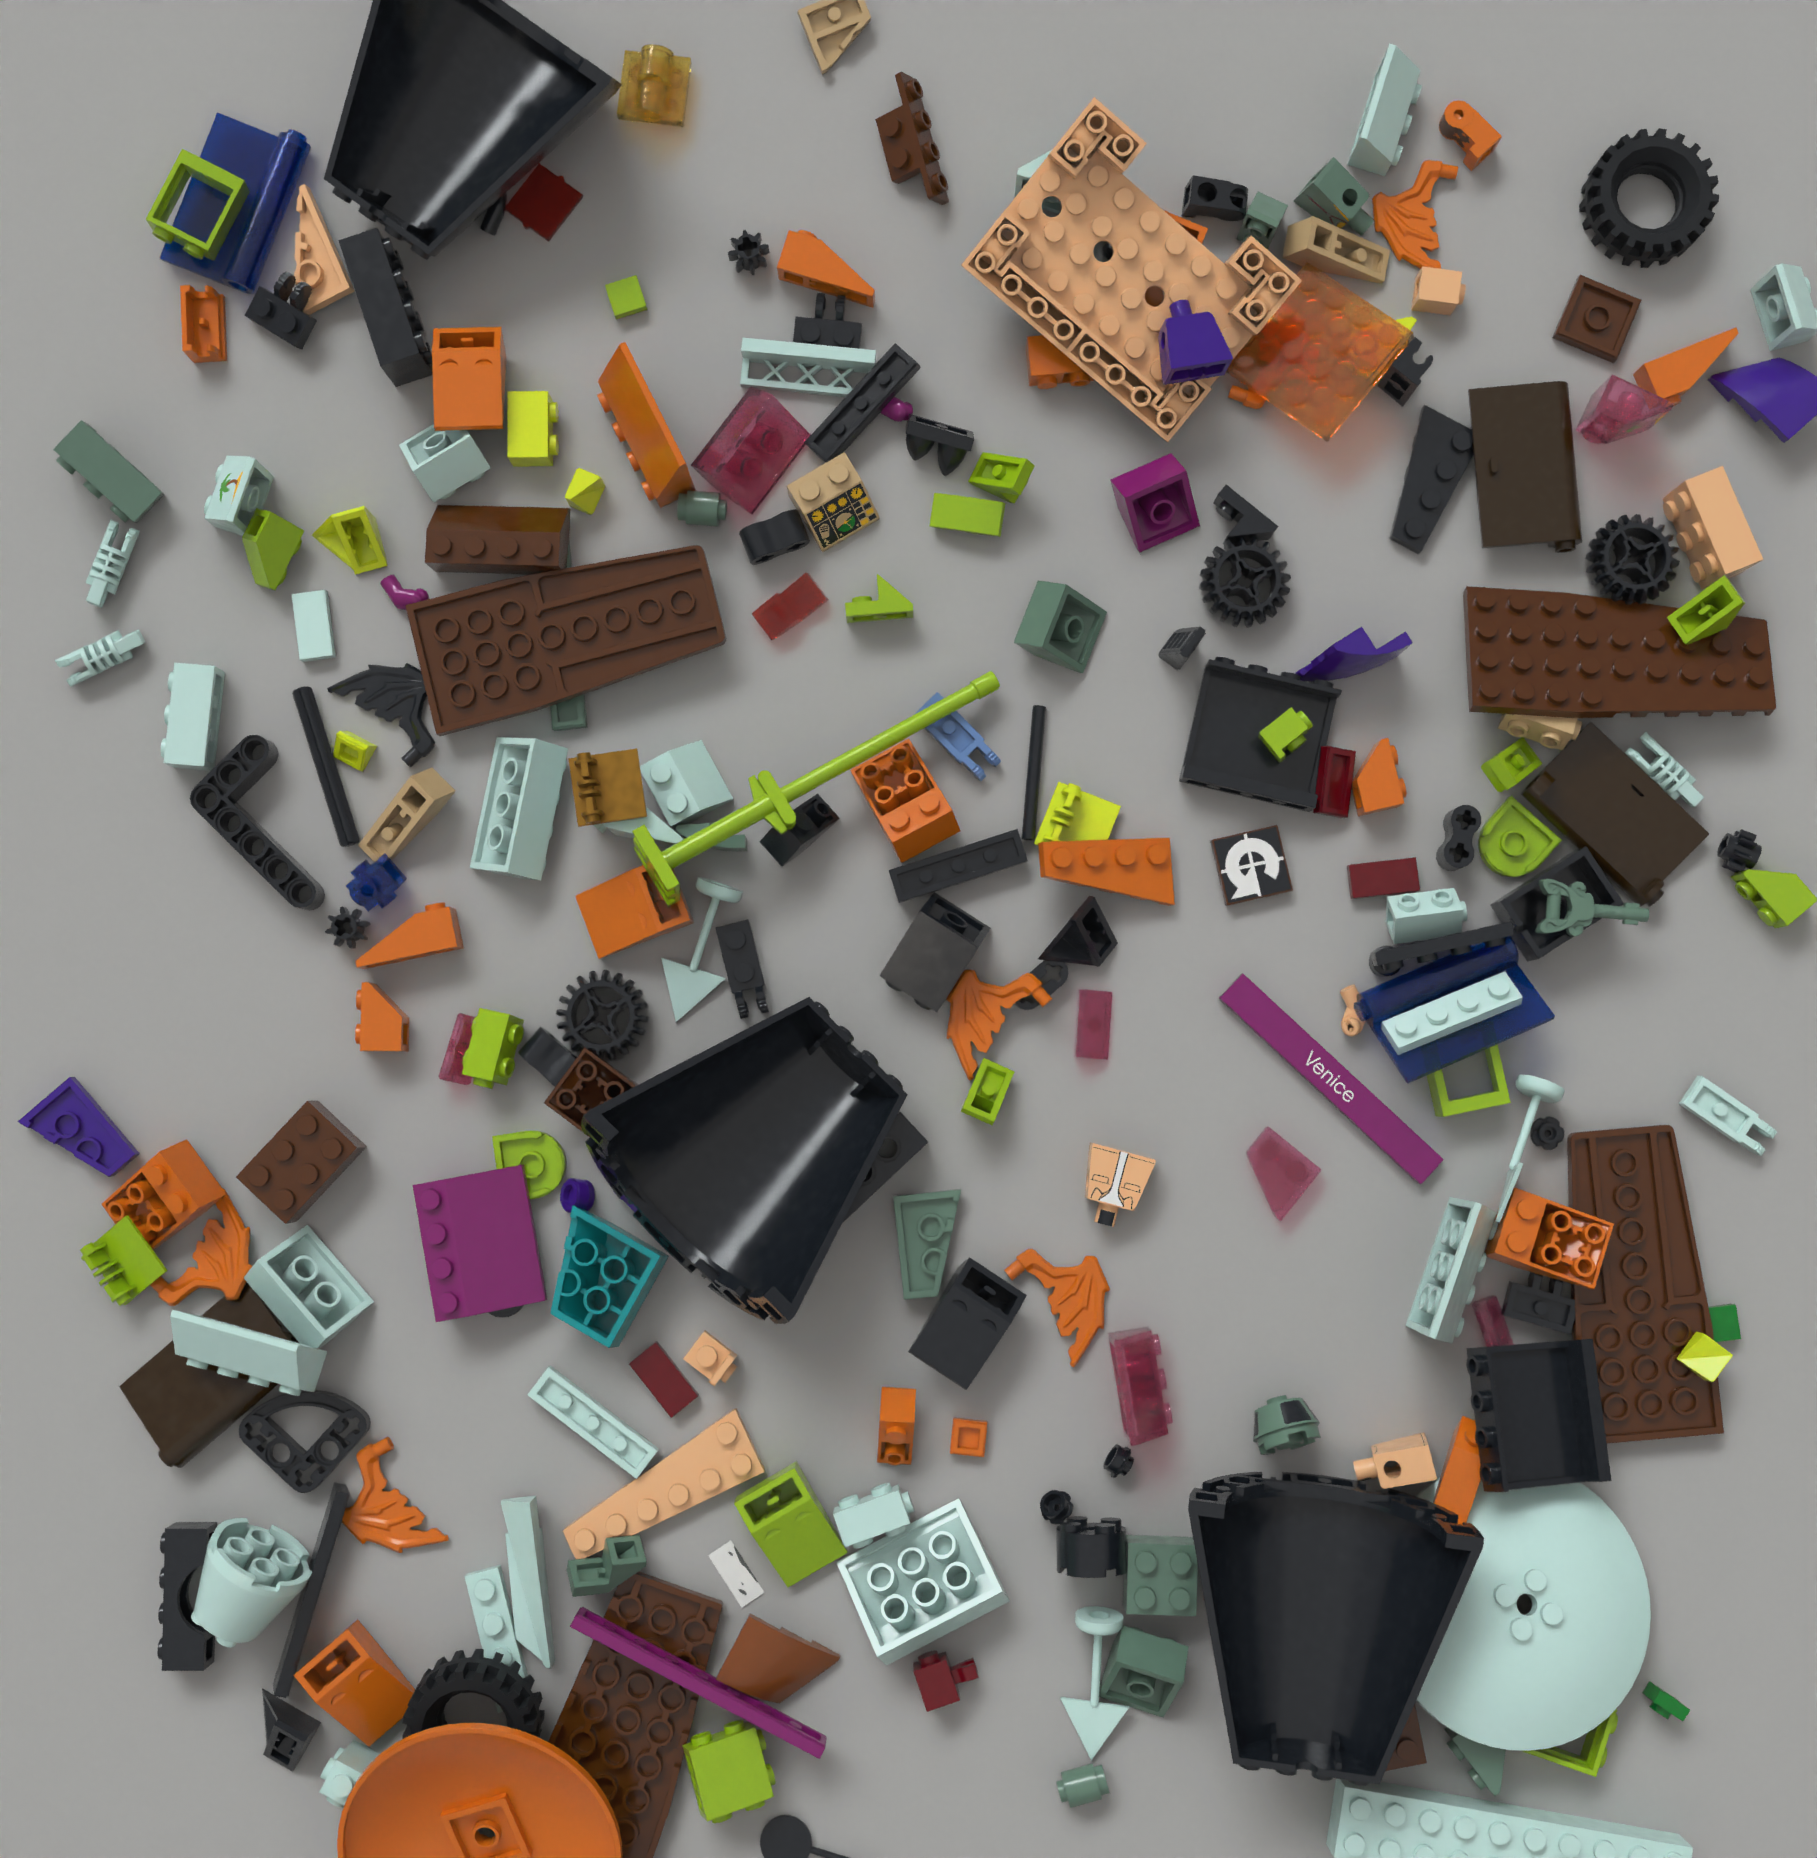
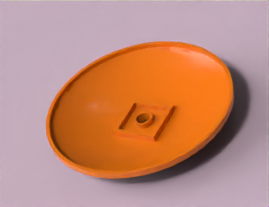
[337,1723,623,1858]

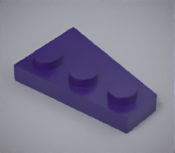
[18,1077,140,1177]

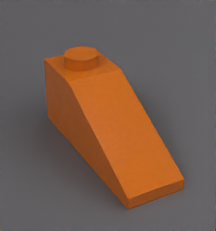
[777,230,875,308]
[1633,327,1739,410]
[355,902,464,969]
[1433,1416,1481,1524]

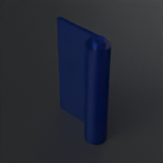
[160,112,311,294]
[1354,936,1555,1084]

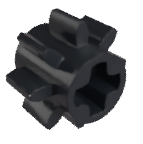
[728,230,770,275]
[1717,829,1762,873]
[325,906,371,949]

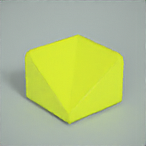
[565,468,605,515]
[1676,1331,1733,1383]

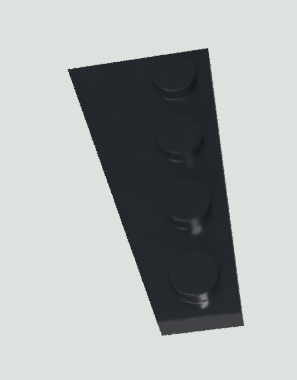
[1389,405,1474,554]

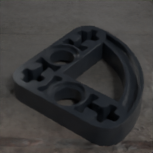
[238,1390,371,1493]

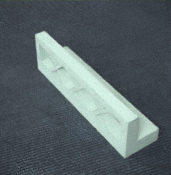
[740,338,876,397]

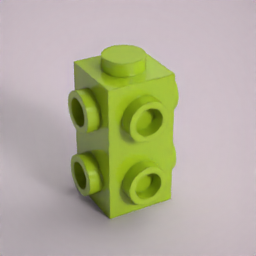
[462,1008,524,1089]

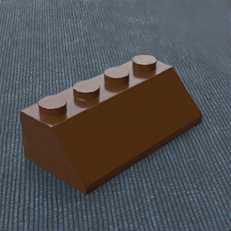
[425,505,571,574]

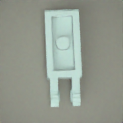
[1679,1076,1777,1156]

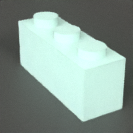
[161,662,225,771]

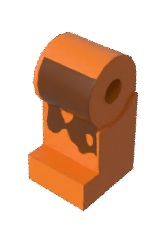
[1439,100,1502,171]

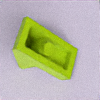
[968,452,1035,503]
[845,574,913,623]
[1481,737,1543,792]
[961,1058,1015,1125]

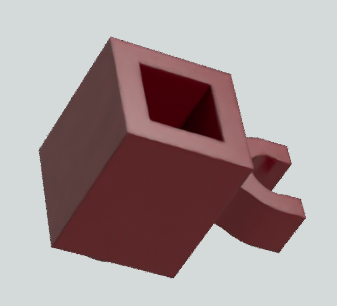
[913,1650,979,1712]

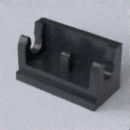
[1377,337,1433,407]

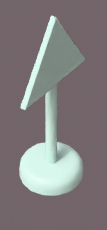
[661,877,743,1022]
[1495,1074,1565,1223]
[1060,1606,1129,1760]

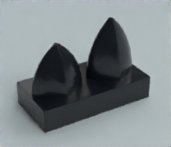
[906,414,974,476]

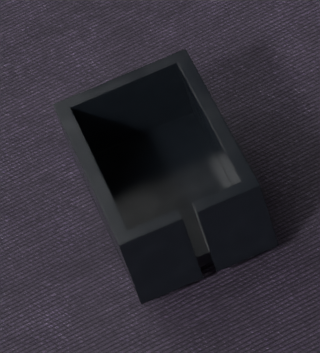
[1490,846,1624,962]

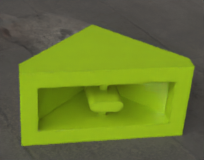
[1667,575,1745,645]

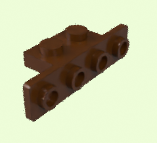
[875,72,949,205]

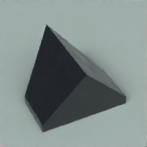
[1038,896,1118,967]
[262,1688,321,1772]

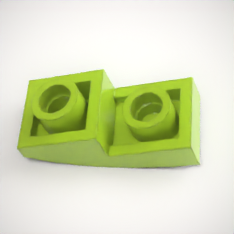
[929,493,1006,537]

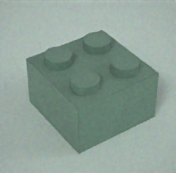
[1122,1535,1198,1616]

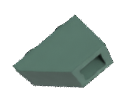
[1236,191,1288,250]
[1444,1727,1506,1796]

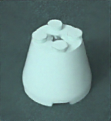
[191,1518,312,1648]

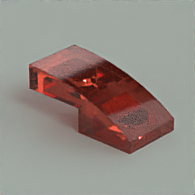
[752,573,829,640]

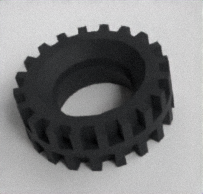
[1579,128,1719,268]
[402,1649,545,1739]

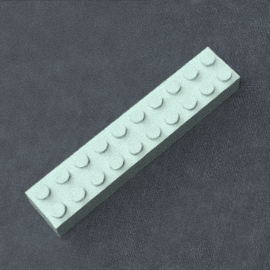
[1326,1778,1693,1858]

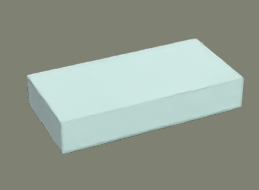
[292,590,336,662]

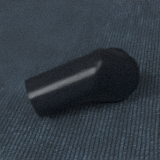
[480,193,507,236]

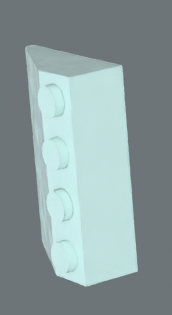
[1405,1197,1498,1343]
[837,1498,1010,1666]

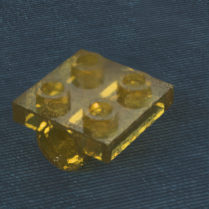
[617,44,692,127]

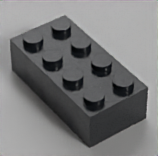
[338,228,433,387]

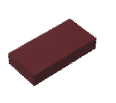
[1313,746,1356,818]
[1347,857,1420,899]
[629,1341,699,1418]

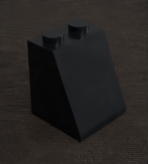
[880,892,991,1012]

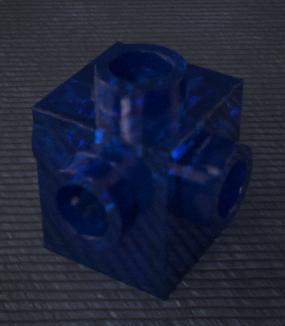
[346,853,407,912]

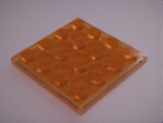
[1226,262,1414,442]

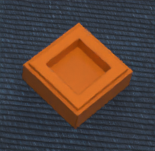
[950,1417,988,1457]

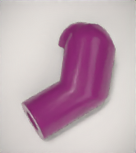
[880,397,913,422]
[380,575,429,610]

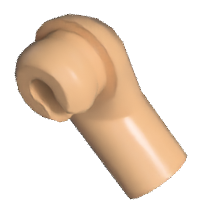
[1340,984,1368,1037]

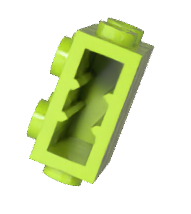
[682,1719,776,1823]

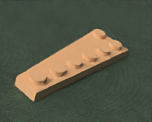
[563,1408,765,1560]

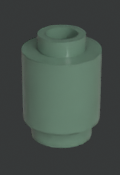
[677,490,727,527]
[1056,1763,1110,1808]

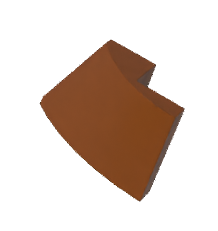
[716,1613,840,1704]

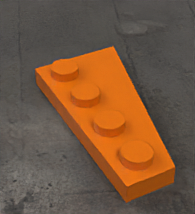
[1038,838,1175,906]

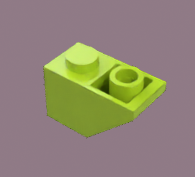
[242,508,304,591]
[1731,869,1817,928]

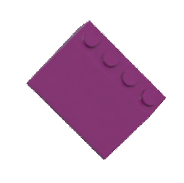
[413,1164,547,1322]

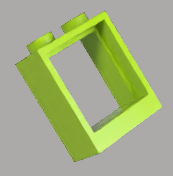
[146,149,250,261]
[1420,1021,1511,1117]
[1522,1709,1618,1777]

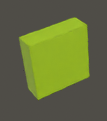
[605,275,648,320]

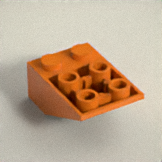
[432,327,506,431]
[850,739,961,863]
[575,865,694,959]
[102,1139,226,1250]
[1485,1188,1614,1290]
[293,1619,415,1747]

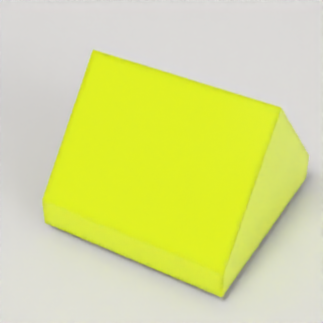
[333,731,377,772]

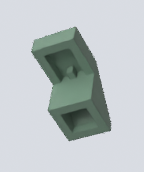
[566,1535,647,1597]

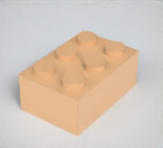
[1662,466,1763,589]

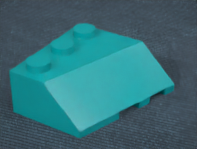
[550,1205,669,1348]

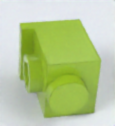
[1259,707,1313,763]

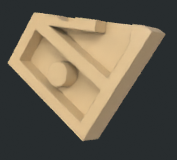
[797,0,871,74]

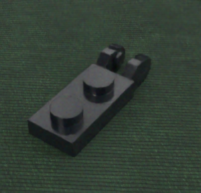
[715,919,769,1019]

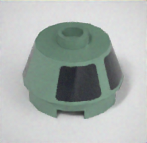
[1253,1395,1321,1455]

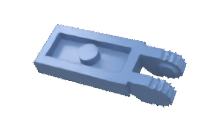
[915,692,1001,781]

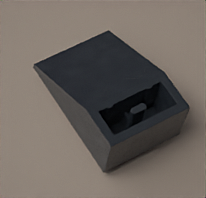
[908,1257,1027,1390]

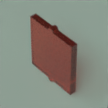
[505,163,583,242]

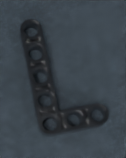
[190,735,325,911]

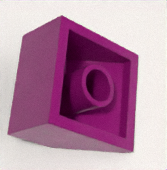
[1110,453,1200,553]

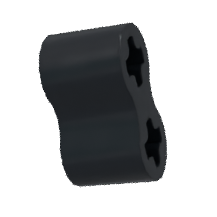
[739,509,810,565]
[1436,805,1481,871]
[518,1026,577,1087]

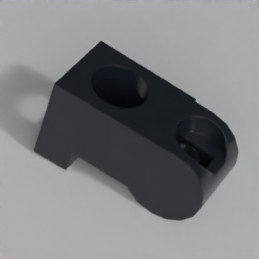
[1181,175,1248,221]

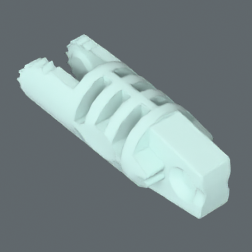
[86,520,140,608]
[55,629,145,687]
[1625,732,1704,807]

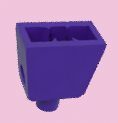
[1158,300,1233,385]

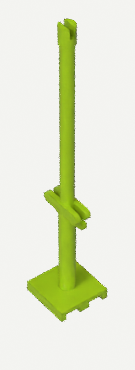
[632,671,1000,907]

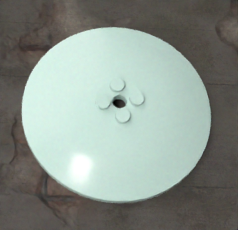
[1416,1478,1651,1751]

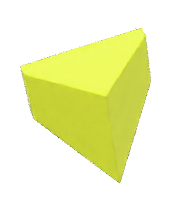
[312,506,387,575]

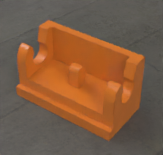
[180,285,227,363]

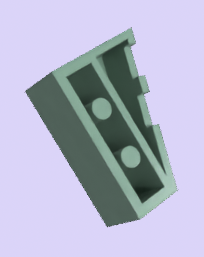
[53,420,164,523]

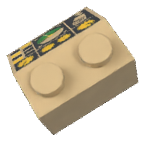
[787,452,880,552]

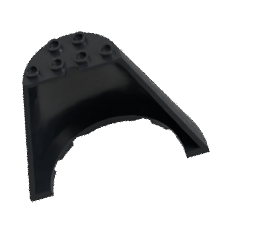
[324,0,622,260]
[581,997,908,1324]
[1188,1472,1484,1786]

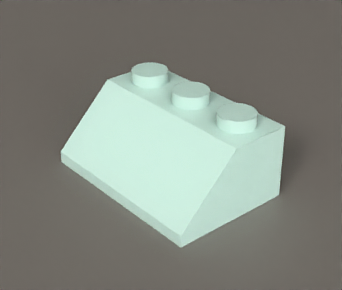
[1347,43,1422,176]
[244,1225,374,1349]

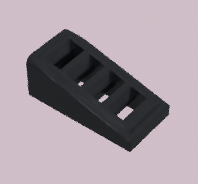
[1158,627,1206,670]

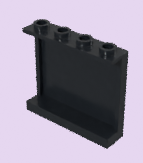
[1179,657,1342,812]
[1466,1339,1612,1492]

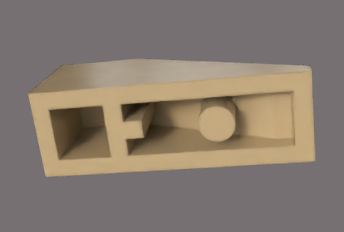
[1282,216,1390,283]
[358,768,456,869]

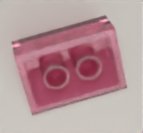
[691,387,811,514]
[1108,1326,1173,1446]

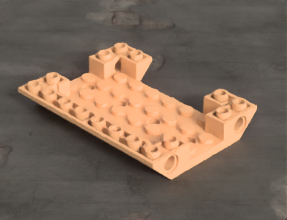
[961,97,1302,442]

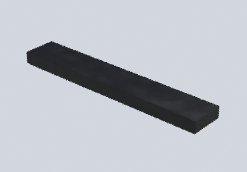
[273,1482,350,1698]

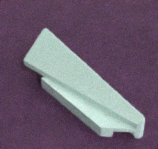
[501,1496,555,1668]

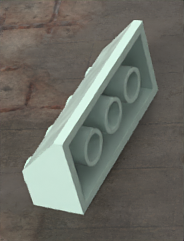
[470,737,568,881]
[170,1310,327,1396]

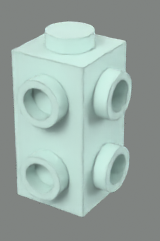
[1385,888,1467,944]
[833,1483,914,1549]
[319,1739,380,1808]

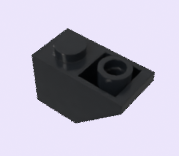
[760,793,840,867]

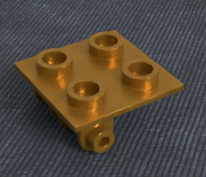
[568,748,647,827]

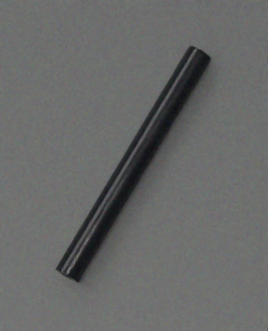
[1021,705,1046,840]

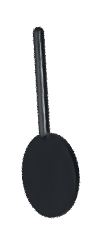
[760,1815,849,1858]

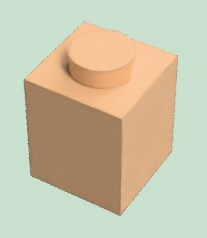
[1411,266,1466,315]

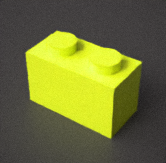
[507,391,559,467]

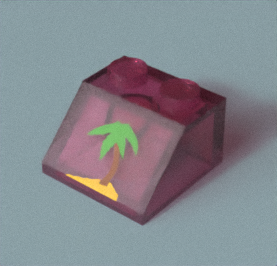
[1575,374,1674,444]

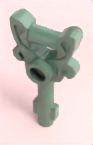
[1535,879,1649,936]

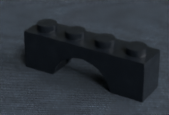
[157,1522,217,1671]

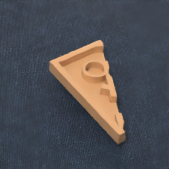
[294,184,355,315]

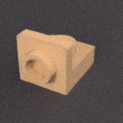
[683,1330,738,1386]

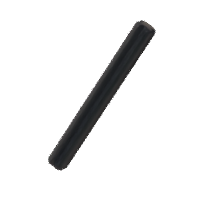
[292,686,359,847]

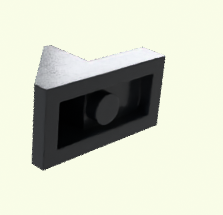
[1213,485,1279,544]

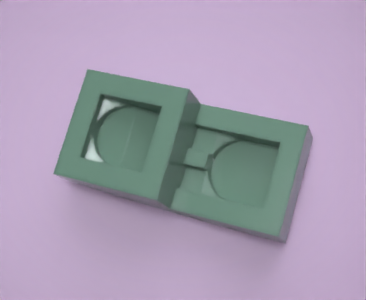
[676,823,748,852]

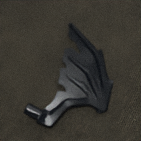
[327,663,435,768]

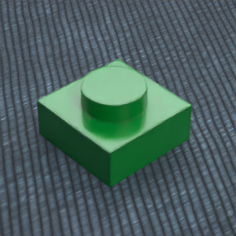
[1642,1681,1690,1721]

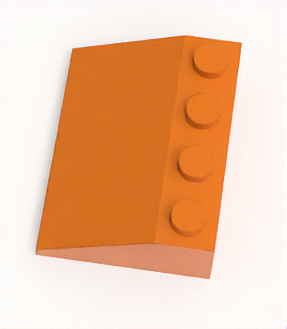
[597,342,696,508]

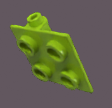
[80,1215,168,1306]

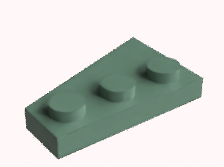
[893,1189,961,1300]

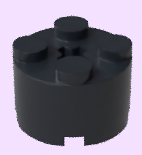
[1056,1516,1127,1578]

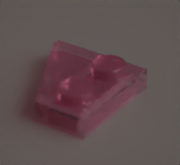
[1245,1126,1322,1221]

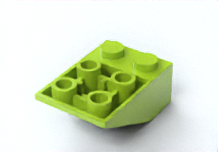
[734,1461,848,1587]

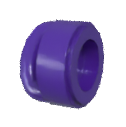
[560,1178,595,1213]

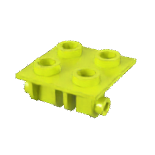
[1034,782,1121,846]

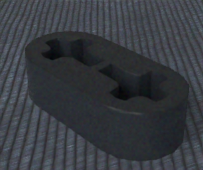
[1015,960,1069,1010]

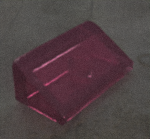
[1074,989,1112,1060]
[438,1013,475,1085]
[1472,1295,1514,1347]

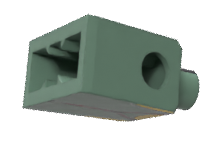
[1294,157,1374,236]

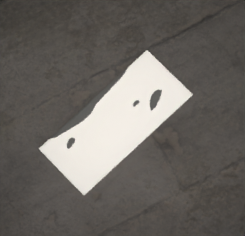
[708,1540,765,1608]

